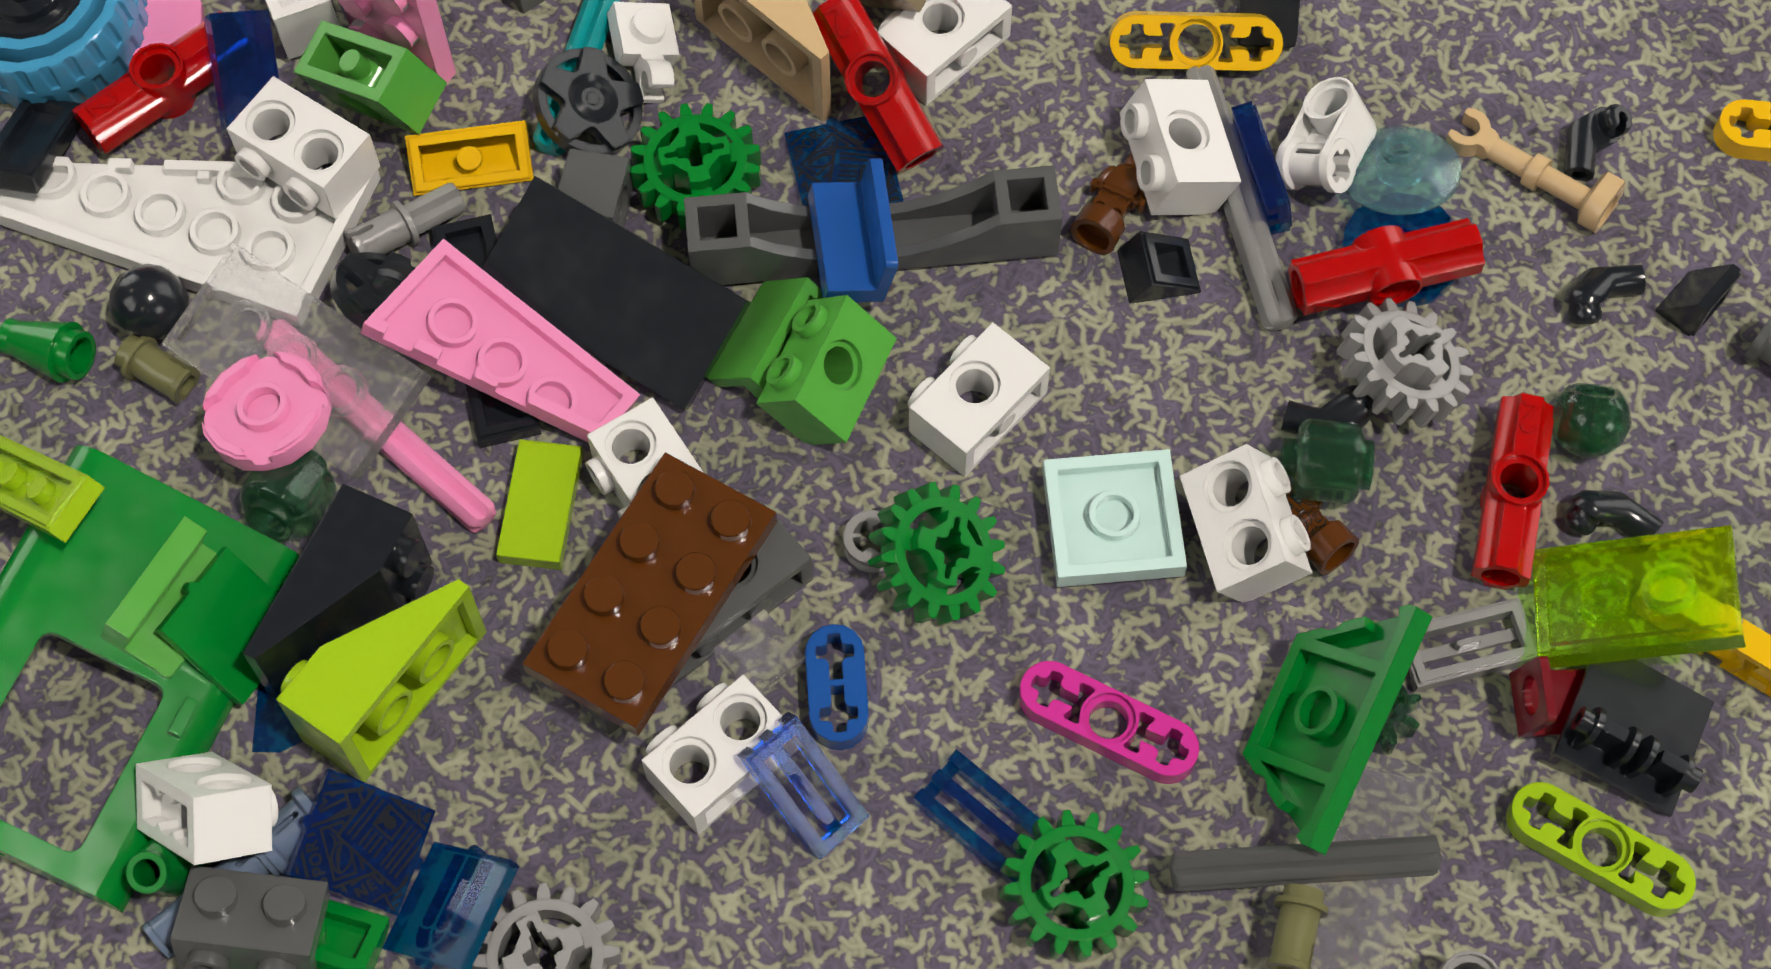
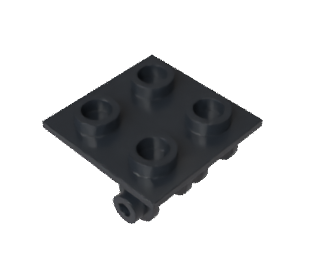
[1552,640,1714,817]

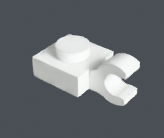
[607,2,679,103]

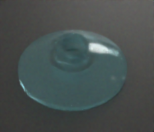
[1345,126,1461,215]

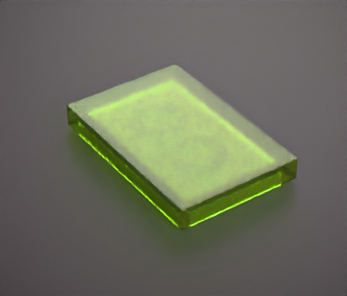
[1533,525,1746,669]

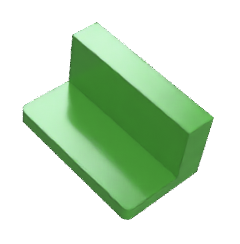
[708,277,822,398]
[101,516,217,679]

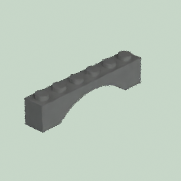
[684,165,1062,285]

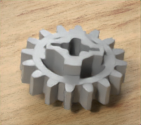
[1337,298,1473,428]
[471,883,623,969]

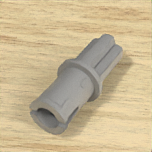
[344,183,466,254]

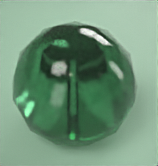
[1552,383,1632,459]

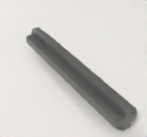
[1170,836,1441,892]

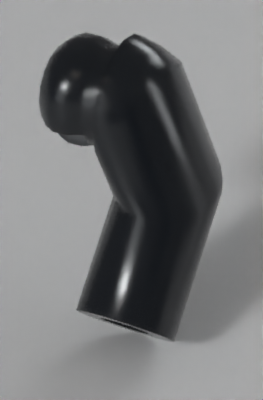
[1564,104,1632,182]
[1564,264,1646,324]
[1281,385,1373,444]
[1564,490,1664,548]

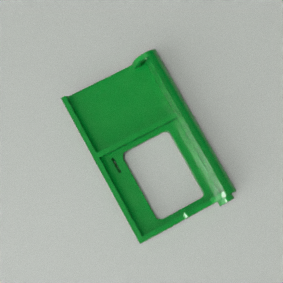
[0,445,300,913]

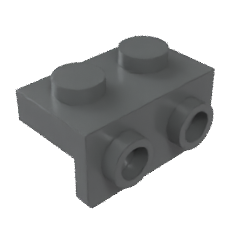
[170,865,330,969]

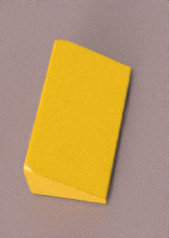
[405,120,534,196]

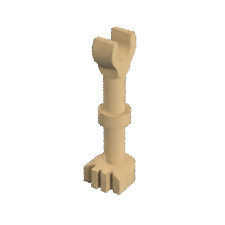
[1445,108,1626,233]

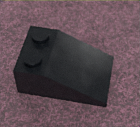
[243,484,434,699]

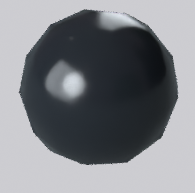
[108,264,189,340]

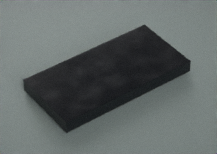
[482,176,750,410]

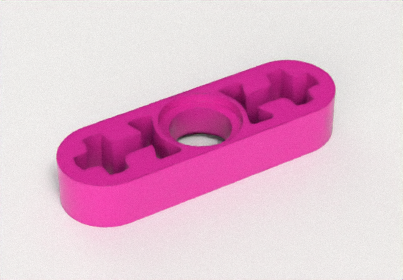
[1019,661,1199,784]

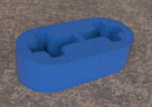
[805,624,869,751]

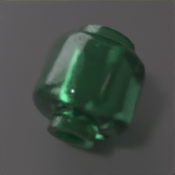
[1280,419,1375,504]
[239,449,337,542]

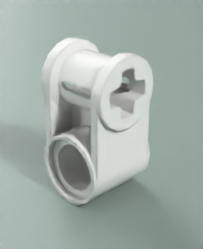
[1275,77,1377,193]

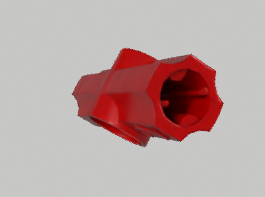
[813,0,944,174]
[72,11,253,154]
[1288,218,1485,315]
[1471,393,1556,590]

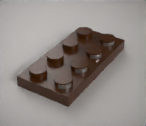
[522,452,777,736]

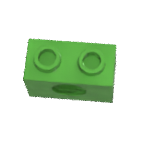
[294,20,447,135]
[756,295,897,445]

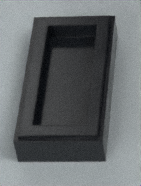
[0,100,81,194]

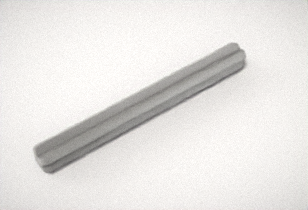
[1183,65,1298,332]

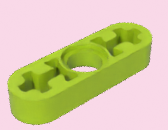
[1506,782,1696,917]

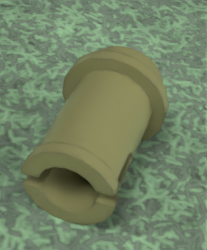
[114,334,200,404]
[1267,883,1329,969]

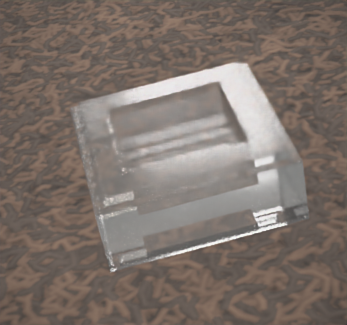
[713,609,806,696]

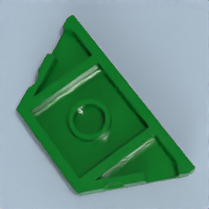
[1242,604,1433,856]

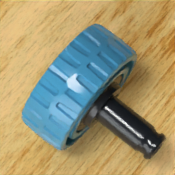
[0,0,148,108]

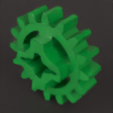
[630,103,762,230]
[868,482,1005,625]
[999,810,1150,962]

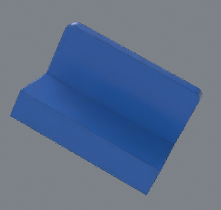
[808,158,898,303]

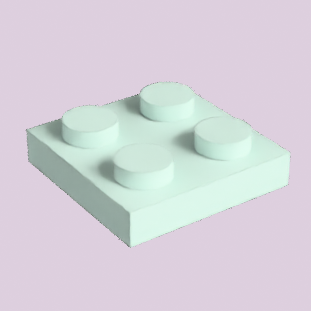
[1042,449,1187,587]

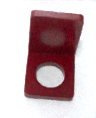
[1509,656,1586,738]

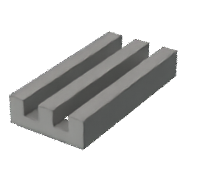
[1409,597,1541,693]

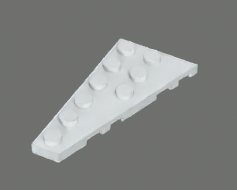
[0,156,381,328]

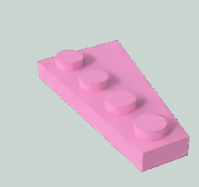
[360,239,640,443]

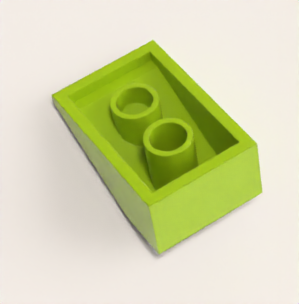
[276,579,487,784]

